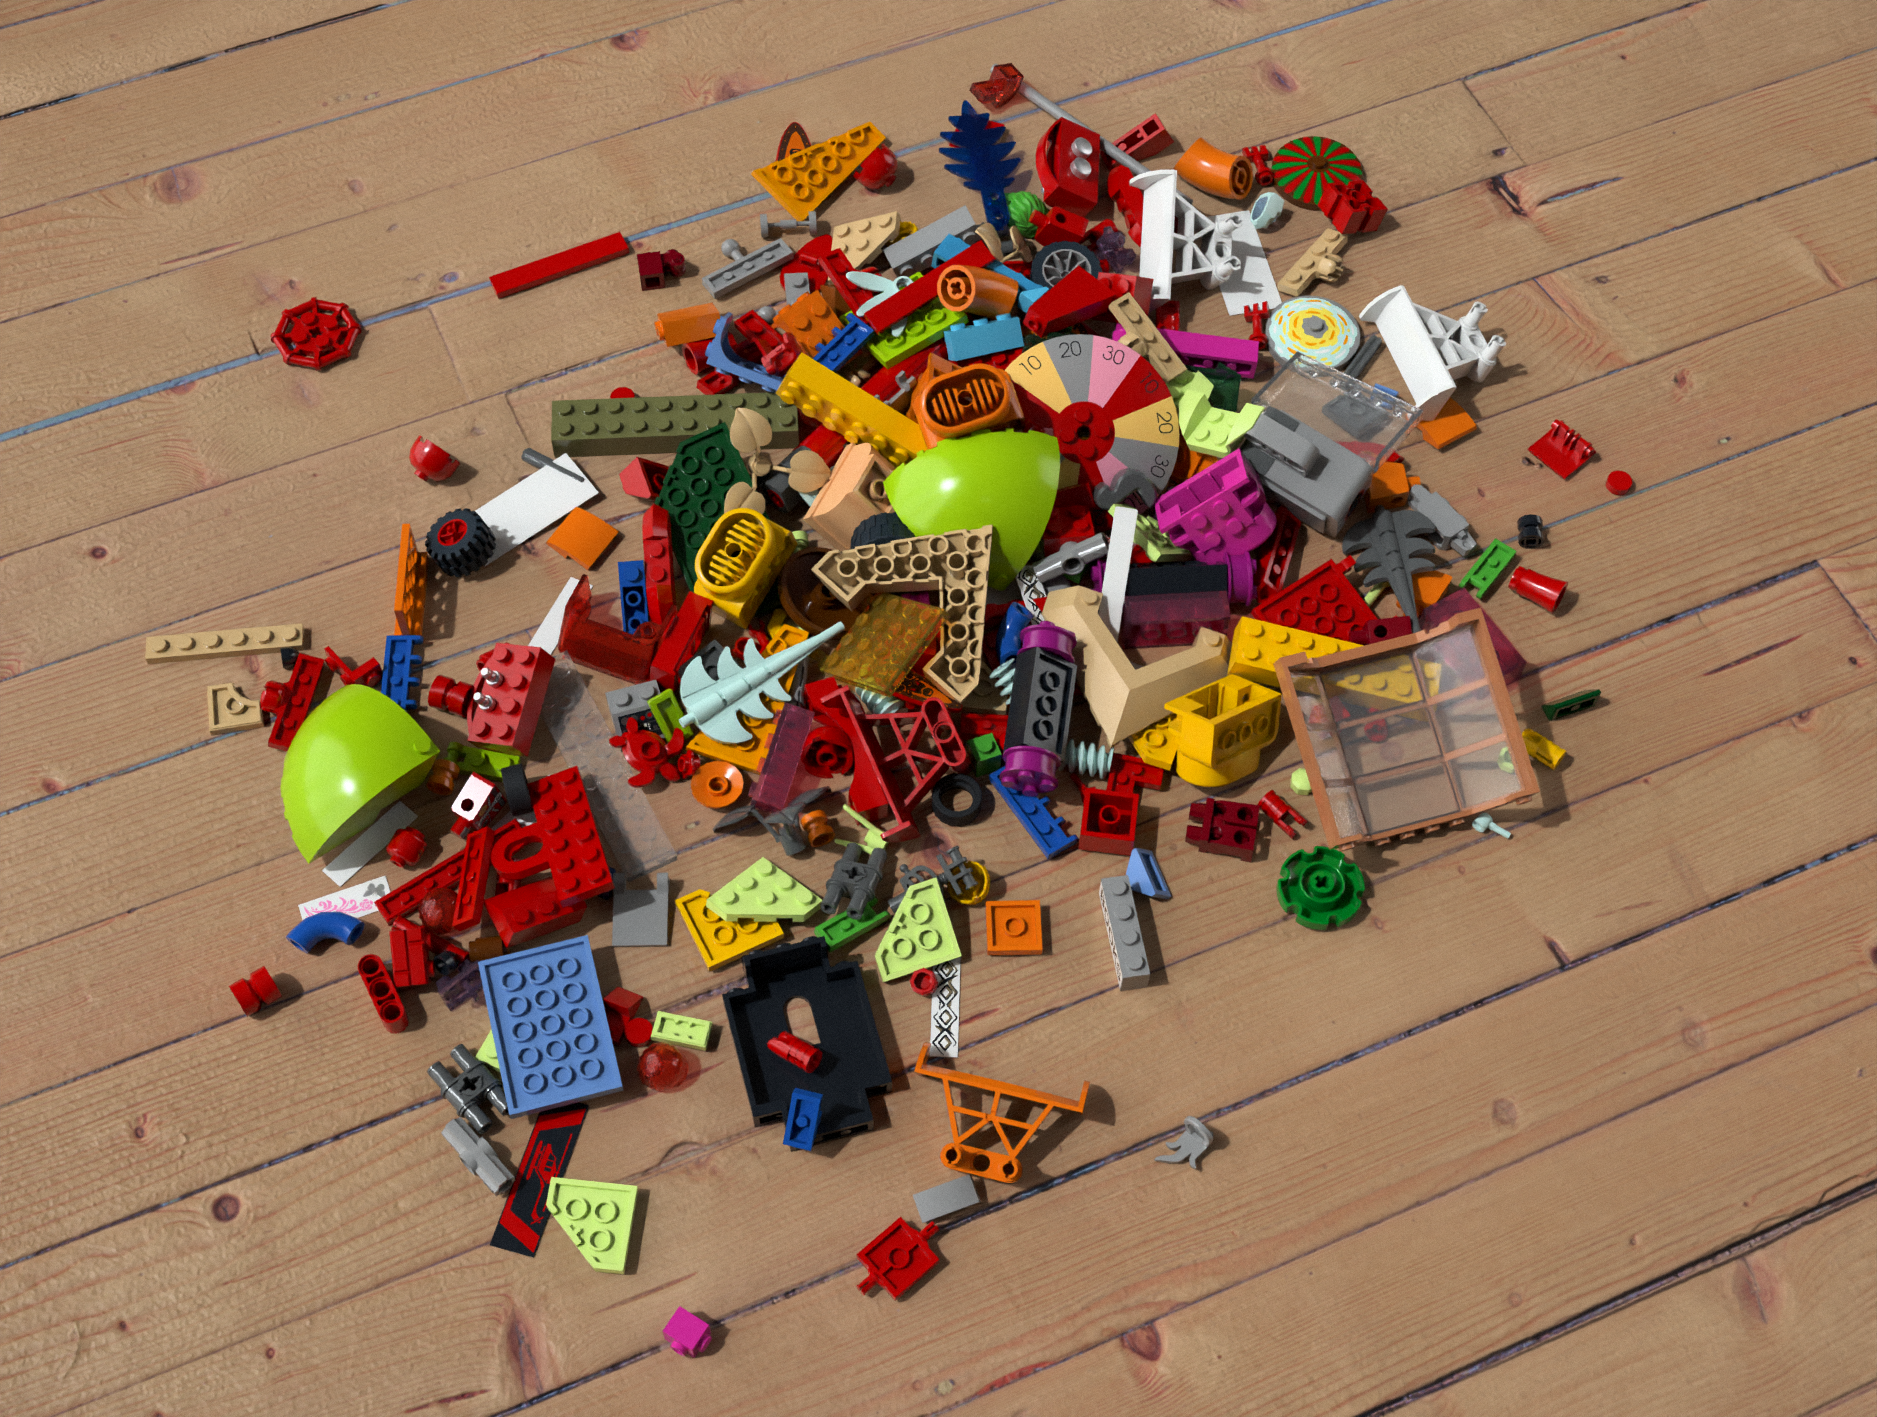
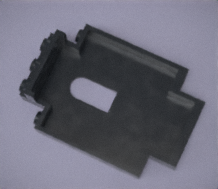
[722,936,892,1152]

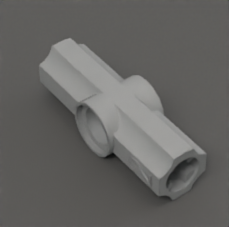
[1032,533,1109,583]
[441,1117,515,1196]

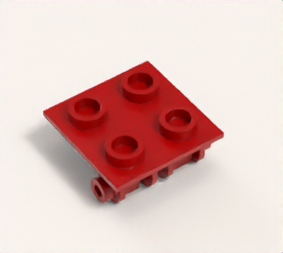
[1527,419,1596,480]

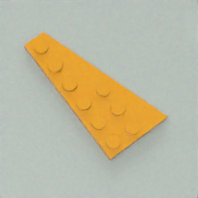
[751,122,886,221]
[686,624,809,775]

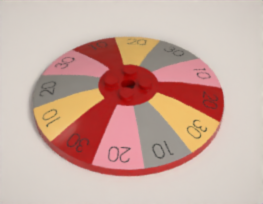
[1004,334,1180,533]

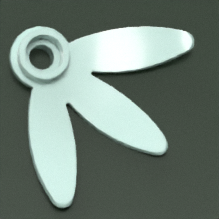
[846,271,913,337]

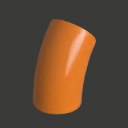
[1173,137,1253,200]
[937,265,1018,320]

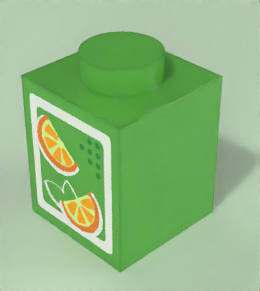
[967,733,1002,777]

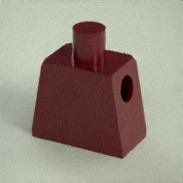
[1349,616,1412,646]

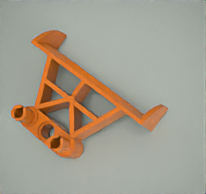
[914,1042,1090,1183]

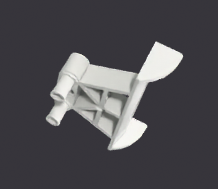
[1129,170,1243,313]
[1359,285,1506,421]

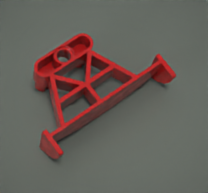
[820,685,972,843]

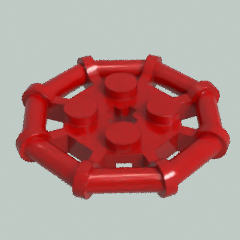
[271,297,362,371]

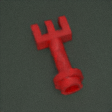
[1242,145,1274,186]
[1244,301,1270,350]

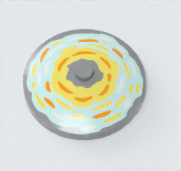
[1265,296,1360,376]

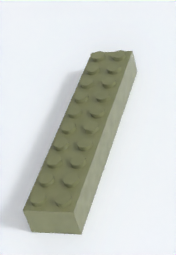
[551,392,799,458]

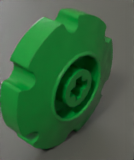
[1276,846,1365,930]

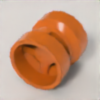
[426,759,460,795]
[800,810,835,847]

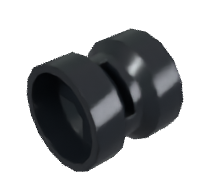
[1517,514,1544,549]

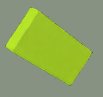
[647,689,694,743]

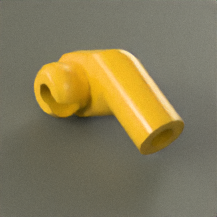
[767,608,787,639]

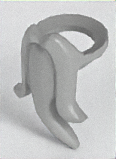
[1155,1116,1213,1169]

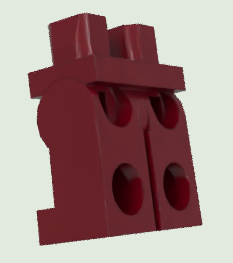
[1185,798,1260,863]

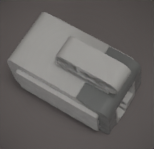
[1240,406,1374,537]

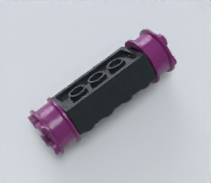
[1089,551,1257,613]
[1000,621,1077,797]

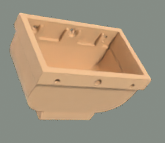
[803,442,896,551]

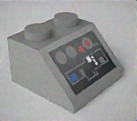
[605,680,666,752]

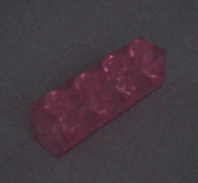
[748,702,815,813]

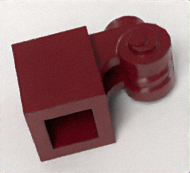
[637,249,686,291]

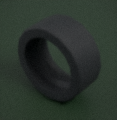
[501,764,534,817]
[932,773,982,826]

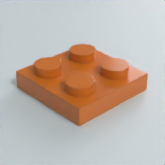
[985,900,1043,955]

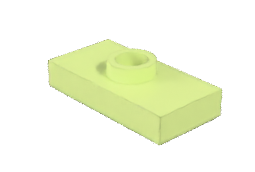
[651,1011,713,1051]

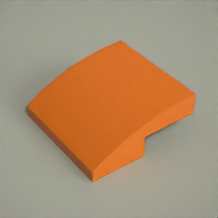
[1407,397,1477,449]
[546,507,619,570]

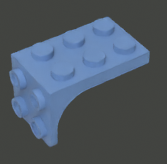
[705,312,784,393]

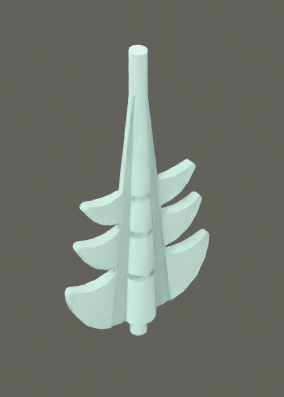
[679,622,845,744]

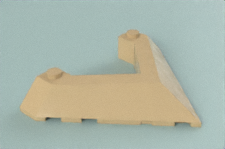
[811,525,993,704]
[1042,585,1232,748]

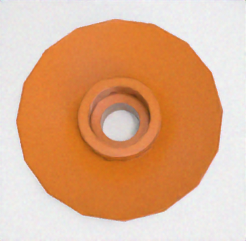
[690,761,744,809]

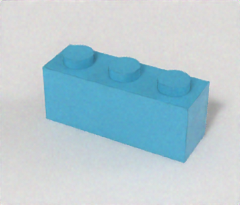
[943,313,1024,361]

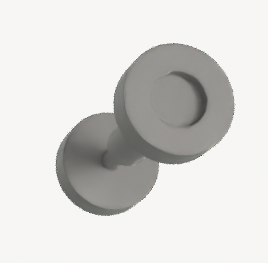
[760,211,817,238]

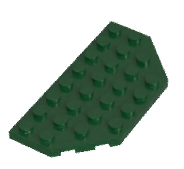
[654,422,783,618]

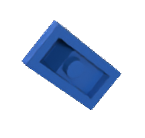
[783,1088,823,1151]

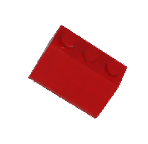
[483,876,587,948]

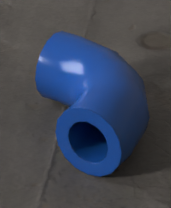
[995,602,1033,665]
[286,911,365,954]

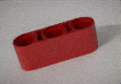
[357,954,409,1034]

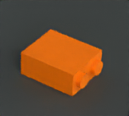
[654,302,720,347]

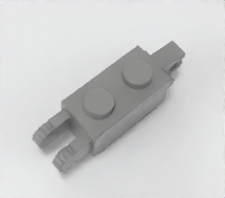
[1407,484,1477,556]

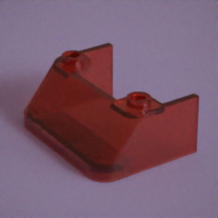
[557,574,678,685]

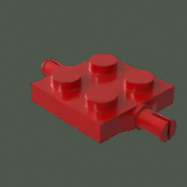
[856,1217,939,1301]

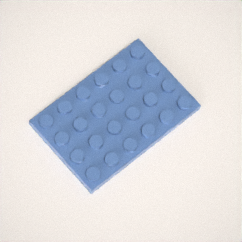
[478,935,624,1119]

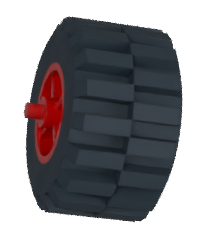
[425,508,496,577]

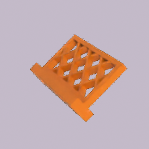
[394,524,429,636]

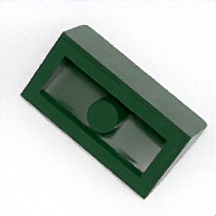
[1541,689,1601,721]

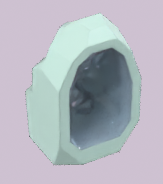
[1250,192,1284,229]

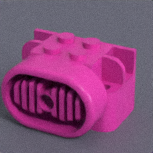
[1155,448,1277,565]

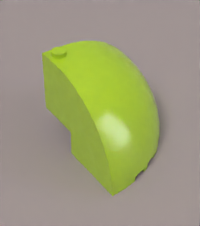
[883,428,1060,591]
[281,684,440,864]

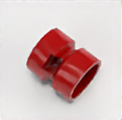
[428,675,473,718]
[229,966,282,1017]

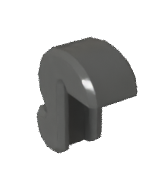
[1092,468,1157,510]

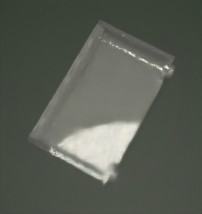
[1251,351,1424,474]

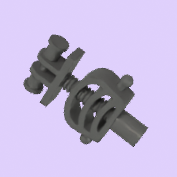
[888,846,979,914]

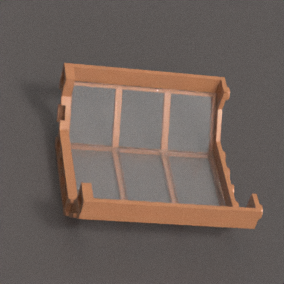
[1273,608,1540,852]

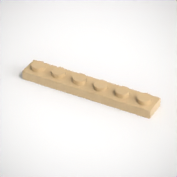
[145,623,305,664]

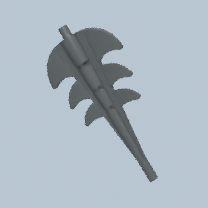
[1342,505,1436,634]

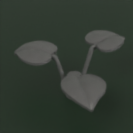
[713,786,831,856]

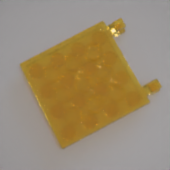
[809,593,950,697]

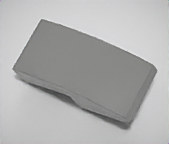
[913,1174,981,1223]

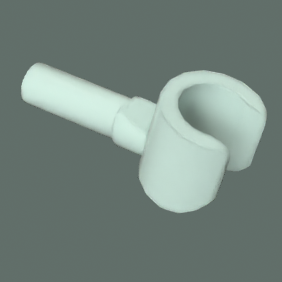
[1472,813,1511,839]

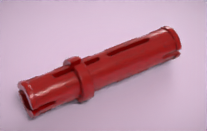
[391,915,470,968]

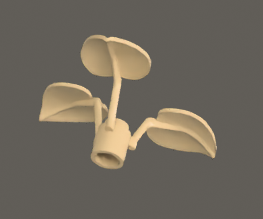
[975,223,1031,320]
[724,407,831,515]

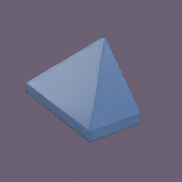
[1126,848,1172,899]

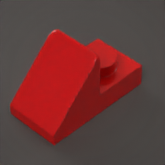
[603,987,643,1046]

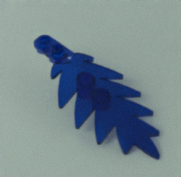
[939,100,1021,231]

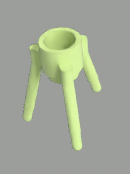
[834,804,889,855]

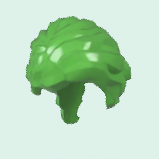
[990,191,1049,238]

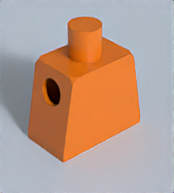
[1364,460,1421,513]
[1396,570,1452,618]

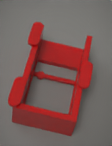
[650,591,713,694]

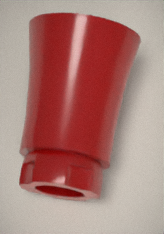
[682,332,737,375]
[1508,566,1568,614]

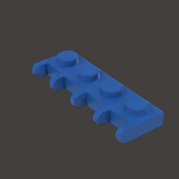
[784,313,874,377]
[381,635,424,712]
[989,766,1079,859]

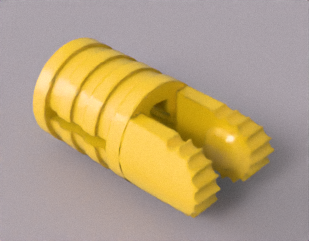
[1522,728,1567,771]

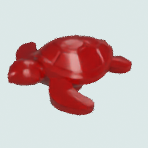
[609,717,684,788]

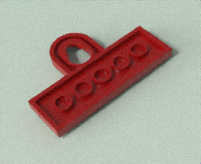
[491,766,615,908]

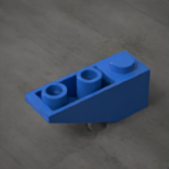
[618,560,650,639]

